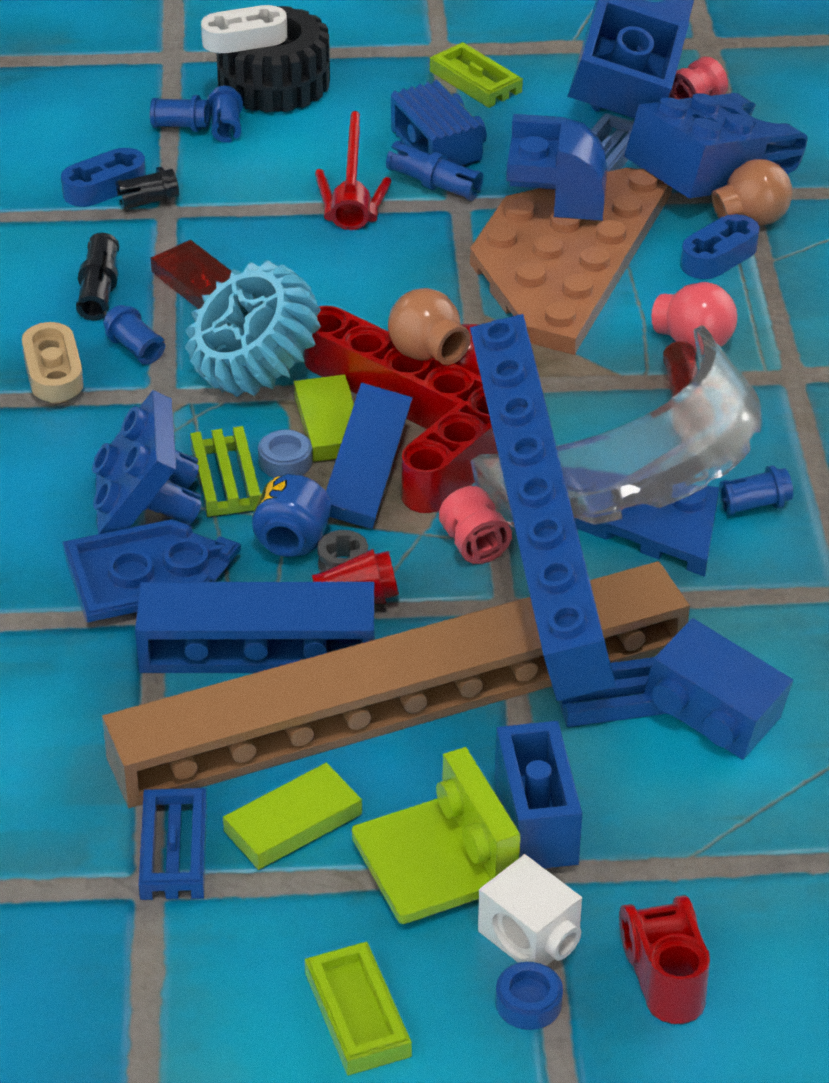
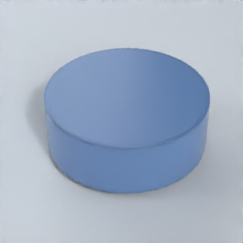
[258,430,313,478]

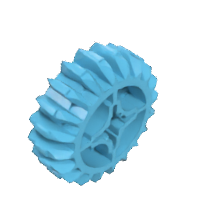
[185,260,321,397]

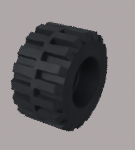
[216,5,330,112]

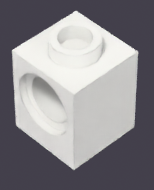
[478,854,582,966]

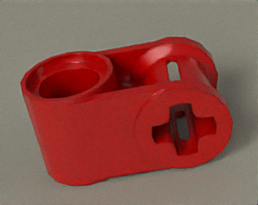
[619,895,710,1024]

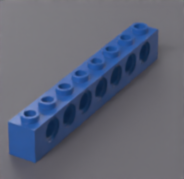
[470,314,616,701]

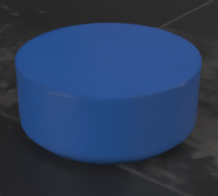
[495,962,563,1030]

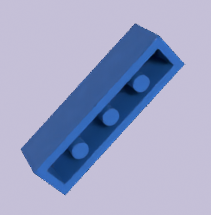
[135,582,375,673]

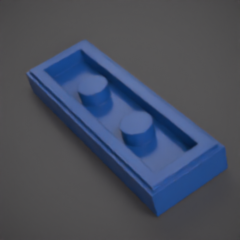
[326,383,413,529]

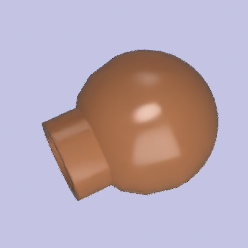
[711,159,793,226]
[388,288,471,365]

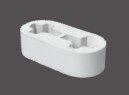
[201,5,287,54]

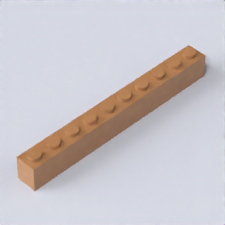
[102,561,690,809]

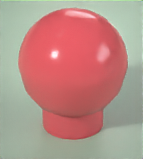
[651,282,738,353]

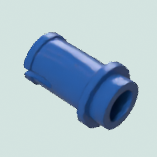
[207,86,243,142]
[150,95,211,132]
[103,305,166,365]
[719,465,793,515]

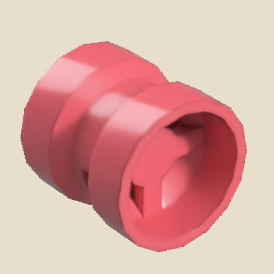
[669,56,728,99]
[439,486,512,564]

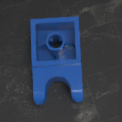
[567,0,694,119]
[624,93,808,199]

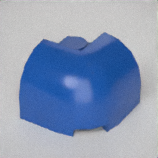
[506,114,607,221]

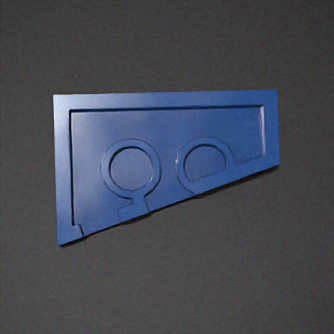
[562,467,719,577]

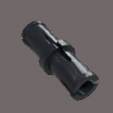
[76,232,120,321]

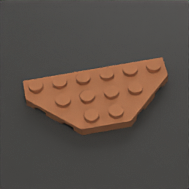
[470,167,672,355]

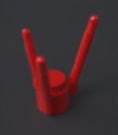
[315,111,392,230]

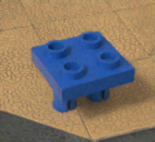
[92,390,201,534]

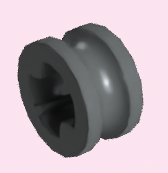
[318,530,368,573]

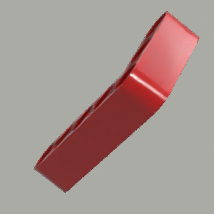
[303,305,500,513]

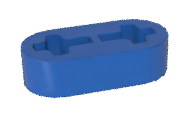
[61,148,146,207]
[680,214,760,279]

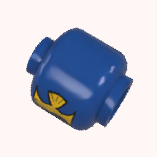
[252,474,331,557]

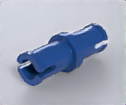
[386,140,484,201]

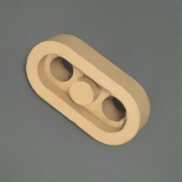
[22,322,84,404]

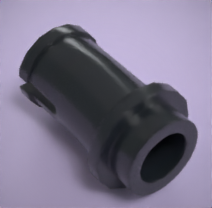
[116,166,179,211]

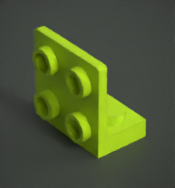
[352,747,520,924]

